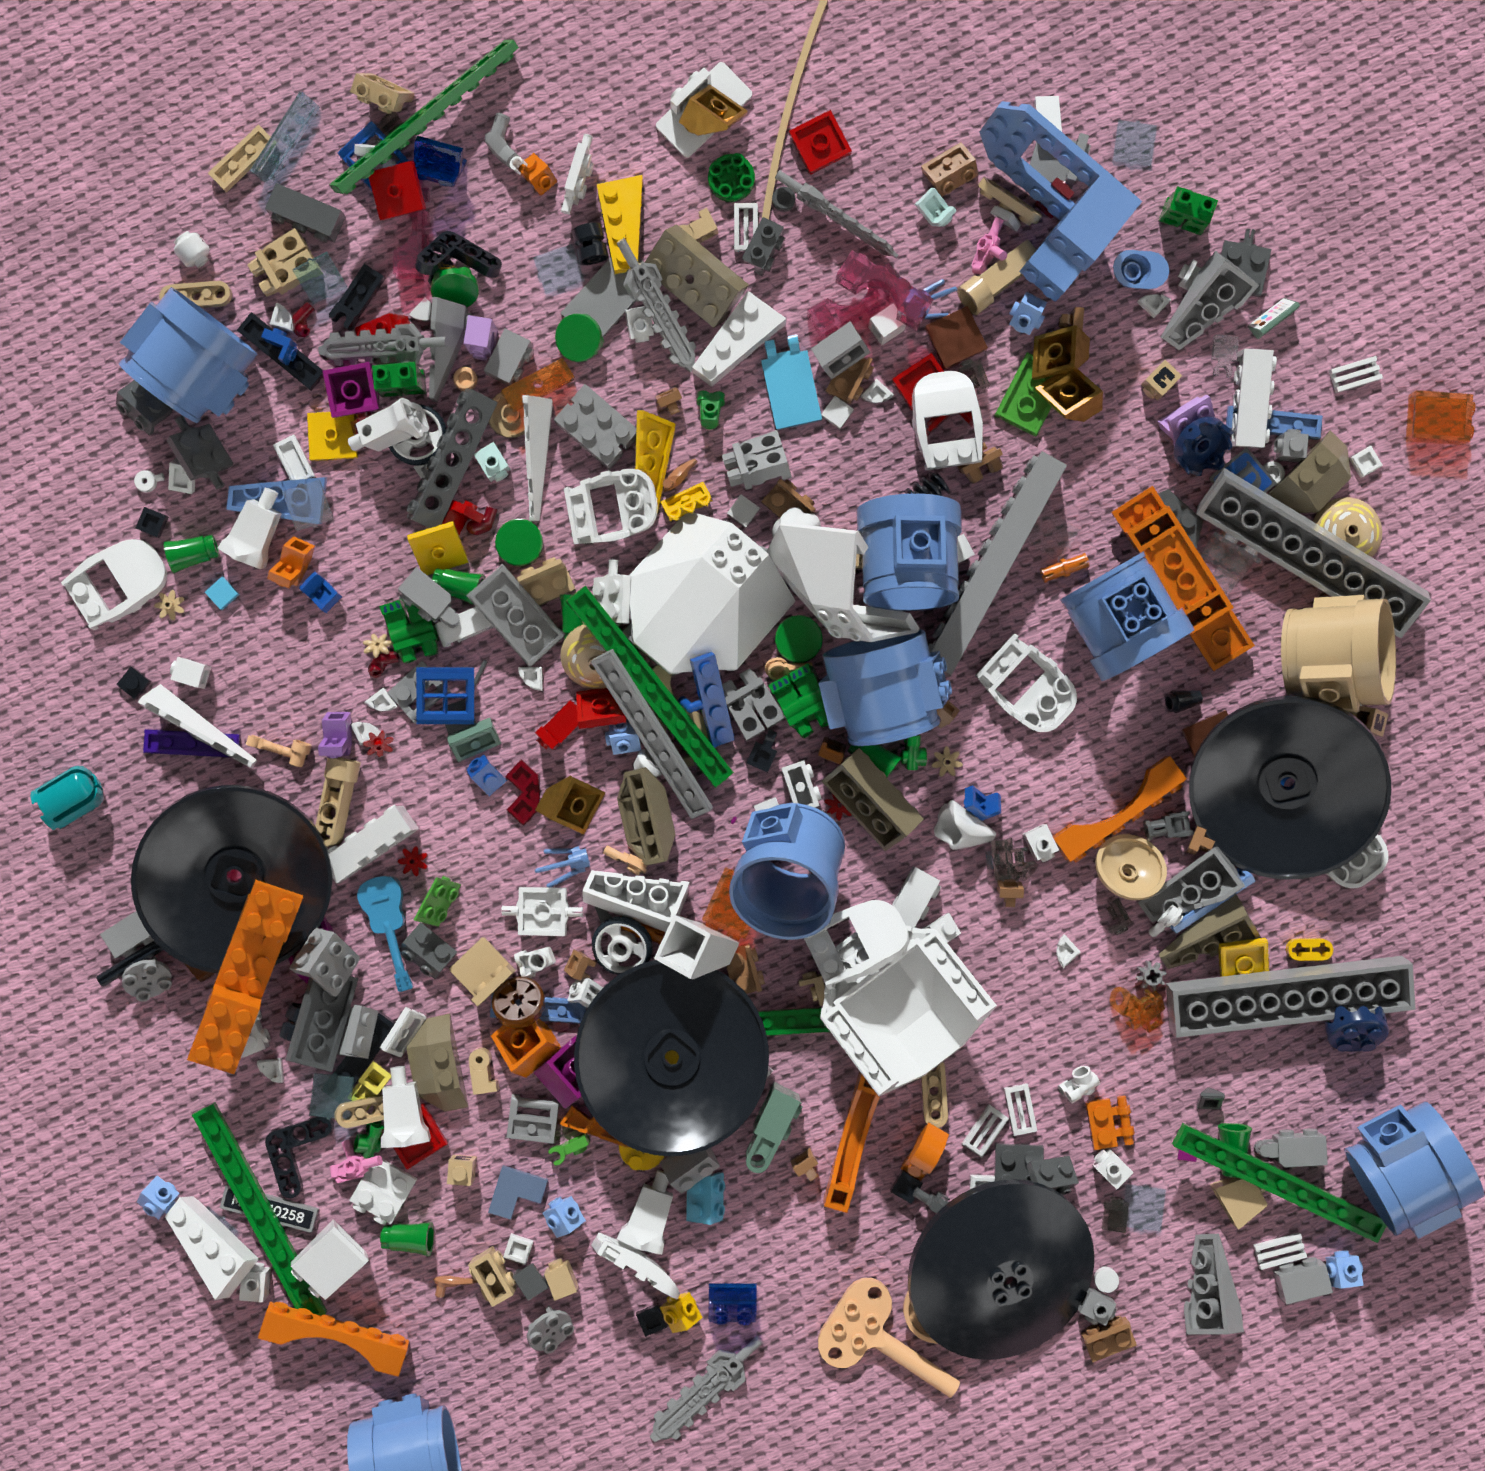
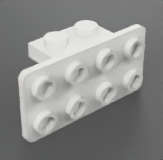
[656,62,752,158]

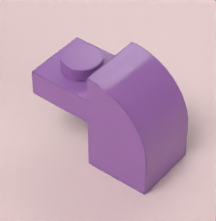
[318,712,352,758]

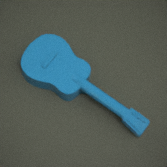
[357,876,414,992]

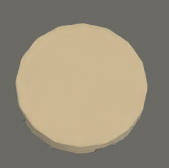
[489,391,525,438]

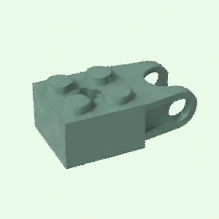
[746,1082,803,1173]

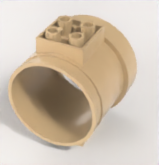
[1281,595,1396,712]

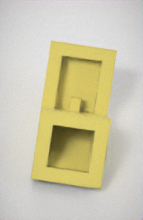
[348,1061,391,1111]

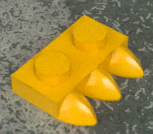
[661,482,713,521]

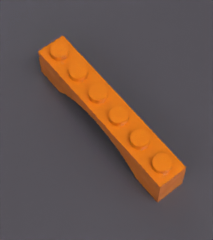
[1053,756,1186,863]
[823,1071,880,1213]
[258,1302,409,1377]

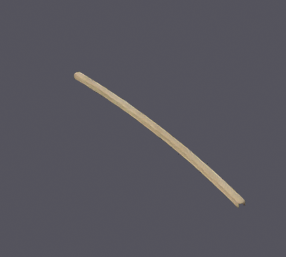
[762,0,828,219]

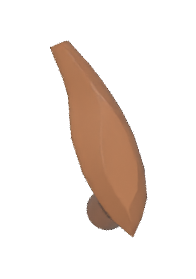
[663,459,697,492]
[433,1276,478,1298]

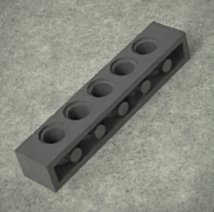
[407,388,498,528]

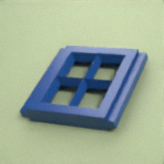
[416,667,474,724]

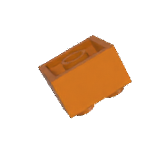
[491,1018,562,1078]

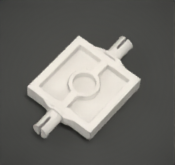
[561,134,594,215]
[592,560,631,626]
[502,887,583,936]

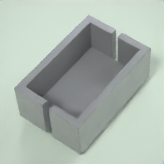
[554,384,636,470]

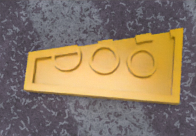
[597,175,643,274]
[635,410,676,514]

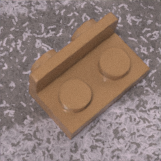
[921,142,978,197]
[825,357,874,405]
[761,478,816,518]
[726,943,765,994]
[1081,1316,1137,1362]

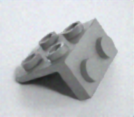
[1030,133,1091,189]
[289,928,360,996]
[337,1005,378,1059]

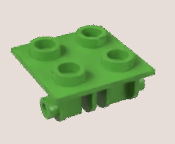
[413,876,461,926]

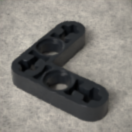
[415,231,502,278]
[265,1115,334,1198]

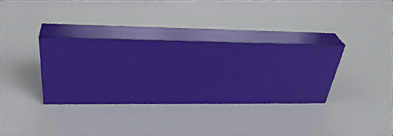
[143,729,241,758]

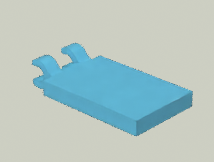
[761,335,822,430]

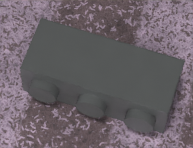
[265,183,346,243]

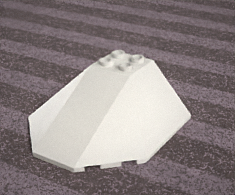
[629,513,795,674]
[767,522,919,642]
[820,926,997,1096]

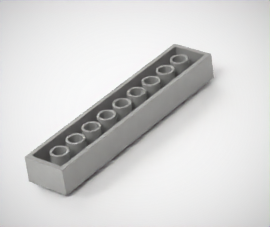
[928,451,1067,678]
[1196,468,1431,638]
[1166,956,1416,1038]

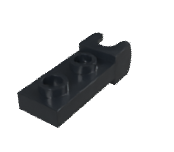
[329,263,386,331]

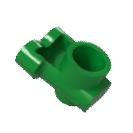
[696,390,725,430]
[900,735,927,770]
[354,1121,384,1159]

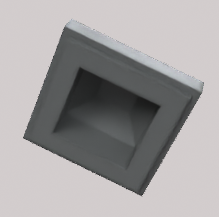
[1196,1087,1225,1109]

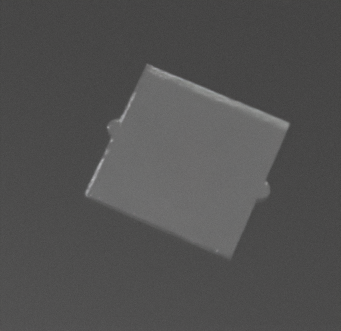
[282,479,334,531]
[1025,508,1080,563]

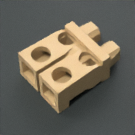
[247,228,323,297]

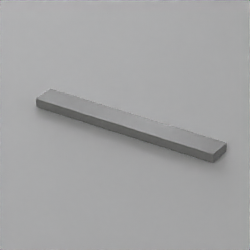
[591,649,713,819]

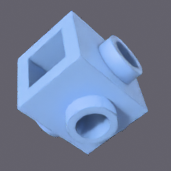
[1009,291,1047,335]
[605,719,641,755]
[136,1176,179,1220]
[542,1196,586,1238]
[1325,1251,1364,1289]

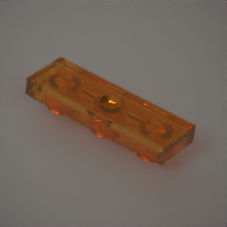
[501,358,575,413]

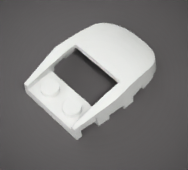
[912,371,983,471]
[564,469,658,544]
[61,539,167,630]
[976,634,1077,732]
[1326,834,1388,888]
[804,900,909,990]
[591,1232,680,1299]

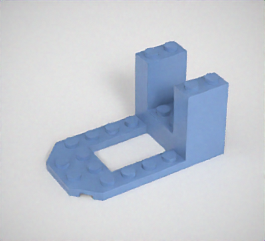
[979,101,1142,302]

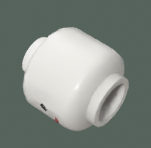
[174,231,210,268]

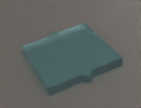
[1112,120,1157,167]
[533,244,585,294]
[292,252,347,304]
[309,1073,354,1120]
[1121,1184,1166,1231]

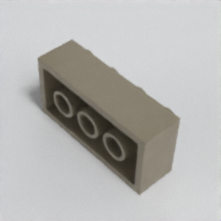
[644,224,749,328]
[822,748,924,851]

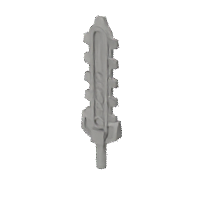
[775,170,899,259]
[617,238,696,372]
[318,323,449,366]
[650,1336,763,1442]

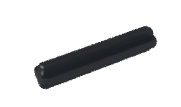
[96,941,163,987]

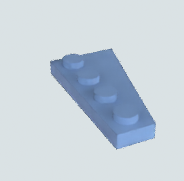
[226,477,327,524]

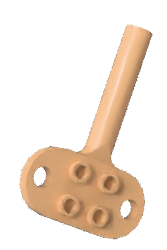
[818,1278,960,1398]

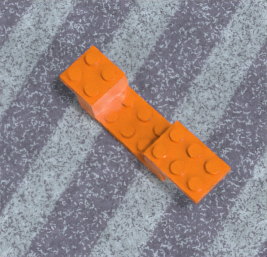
[1111,486,1255,672]
[187,880,303,1074]

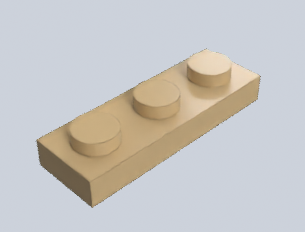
[208,124,277,193]

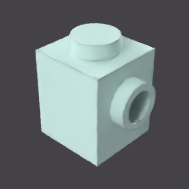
[474,442,511,482]

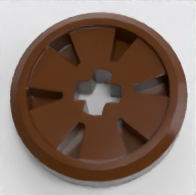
[492,977,545,1028]

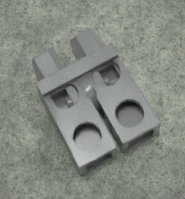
[722,430,792,490]
[722,669,786,741]

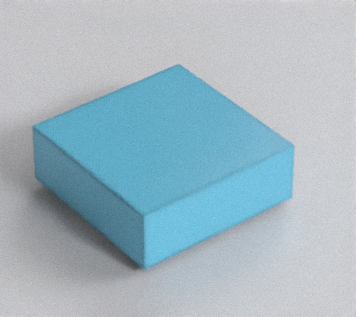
[205,576,240,610]

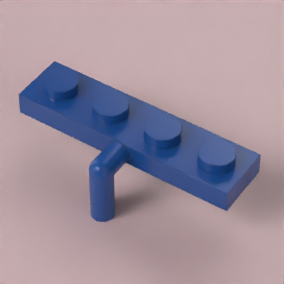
[678,652,735,748]

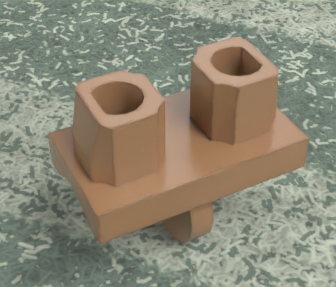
[957,443,1003,484]

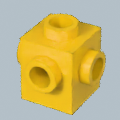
[660,1292,703,1333]

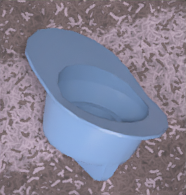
[1113,250,1169,289]

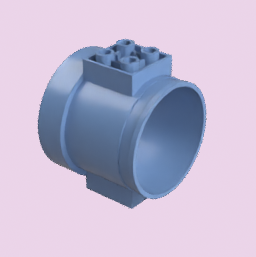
[119,287,258,423]
[857,494,962,611]
[1060,551,1195,681]
[819,629,952,746]
[729,803,845,940]
[1344,1102,1484,1239]
[347,1394,462,1471]

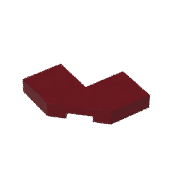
[505,759,540,826]

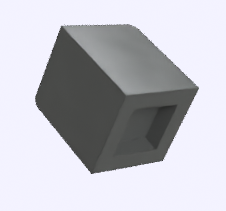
[513,1263,549,1301]

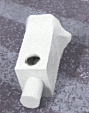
[348,398,429,452]
[218,487,282,569]
[381,1066,431,1148]
[617,1170,673,1255]

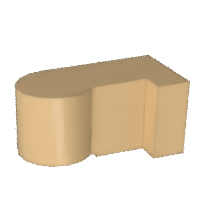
[679,208,719,243]
[469,1048,500,1095]

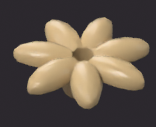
[154,590,185,621]
[363,634,393,658]
[932,746,963,777]

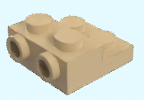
[350,73,415,114]

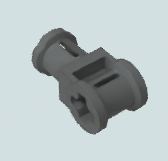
[1143,811,1194,841]

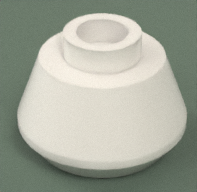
[633,749,662,777]

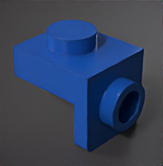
[261,328,297,366]
[299,572,342,613]
[467,754,507,797]
[964,785,1001,821]

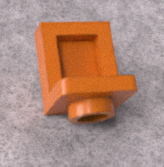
[518,153,557,196]

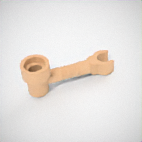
[246,735,312,767]

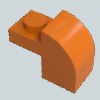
[267,536,315,588]
[900,1122,949,1180]

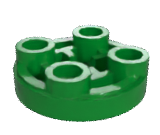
[708,153,755,202]
[431,267,479,308]
[555,313,604,362]
[495,519,543,567]
[775,615,823,663]

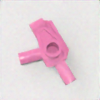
[972,217,1007,274]
[330,1139,383,1183]

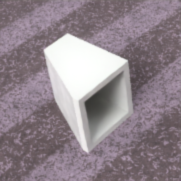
[654,914,739,979]
[291,1219,369,1300]

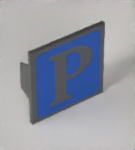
[1209,447,1277,493]

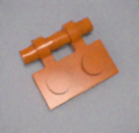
[1085,1096,1135,1150]

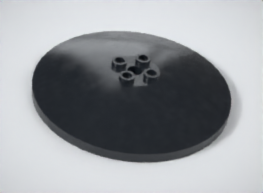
[1189,696,1392,880]
[131,785,332,973]
[574,960,769,1156]
[908,1179,1094,1360]

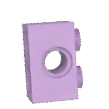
[464,315,498,360]

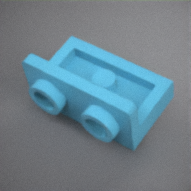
[686,1172,725,1225]

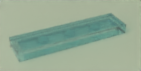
[250,91,320,186]

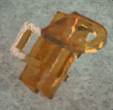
[1110,987,1166,1033]

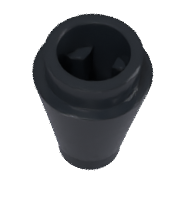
[1165,690,1203,714]

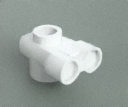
[514,947,556,978]
[1058,1066,1100,1103]

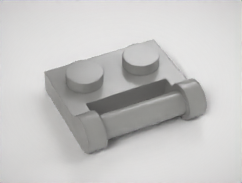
[387,661,451,724]
[506,1094,560,1144]

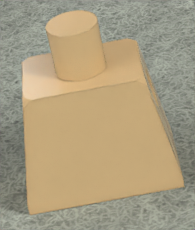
[1210,1177,1268,1229]

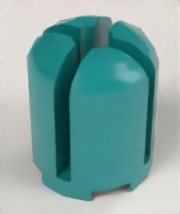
[30,766,104,830]

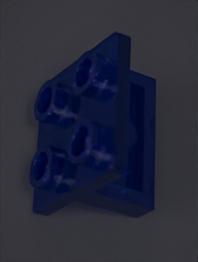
[414,136,467,187]
[708,1283,757,1325]

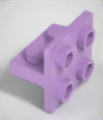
[1158,395,1215,445]

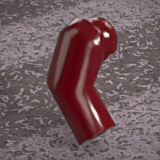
[292,302,315,338]
[466,506,498,535]
[368,651,399,678]

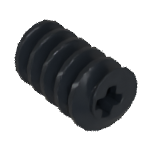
[904,471,951,496]

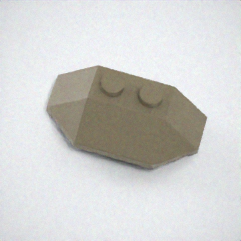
[1268,430,1351,513]
[617,767,675,865]
[406,1014,469,1112]

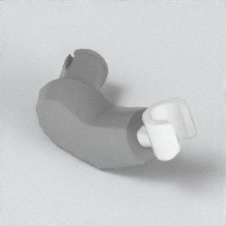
[485,113,528,175]

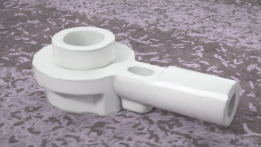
[1149,905,1183,937]

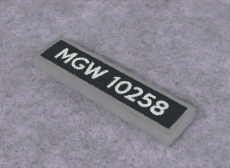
[220,1184,319,1233]

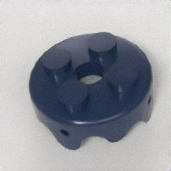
[1173,417,1234,476]
[1325,1006,1389,1052]

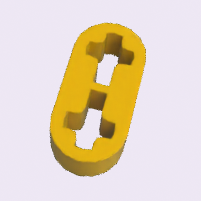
[1286,938,1334,961]

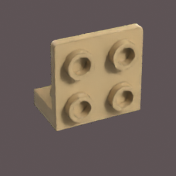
[517,557,576,606]
[449,937,516,1007]

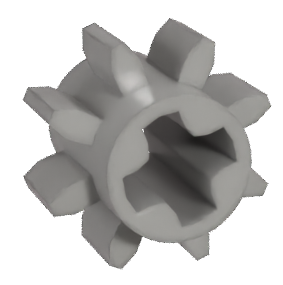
[1135,960,1167,991]

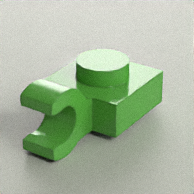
[548,1133,590,1165]

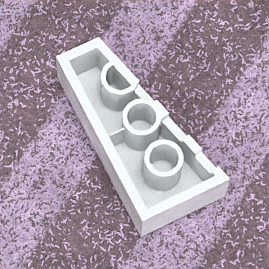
[692,291,786,387]
[1231,349,1277,448]
[328,805,419,884]
[582,870,690,932]
[165,1196,259,1300]

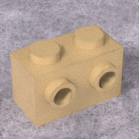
[468,1246,517,1307]

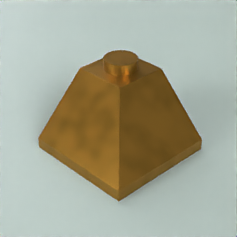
[679,84,748,136]
[1032,325,1090,380]
[1035,369,1103,422]
[535,776,606,834]

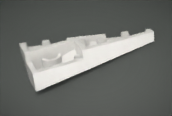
[522,395,553,522]
[138,684,257,769]

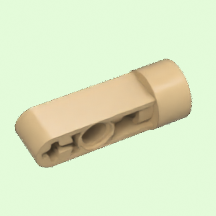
[957,240,1036,315]
[315,757,361,847]

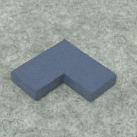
[488,1165,548,1220]

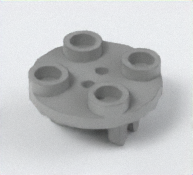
[122,956,172,1001]
[527,1305,574,1354]

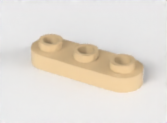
[978,177,1042,226]
[159,281,232,308]
[921,1062,948,1128]
[334,1094,384,1128]

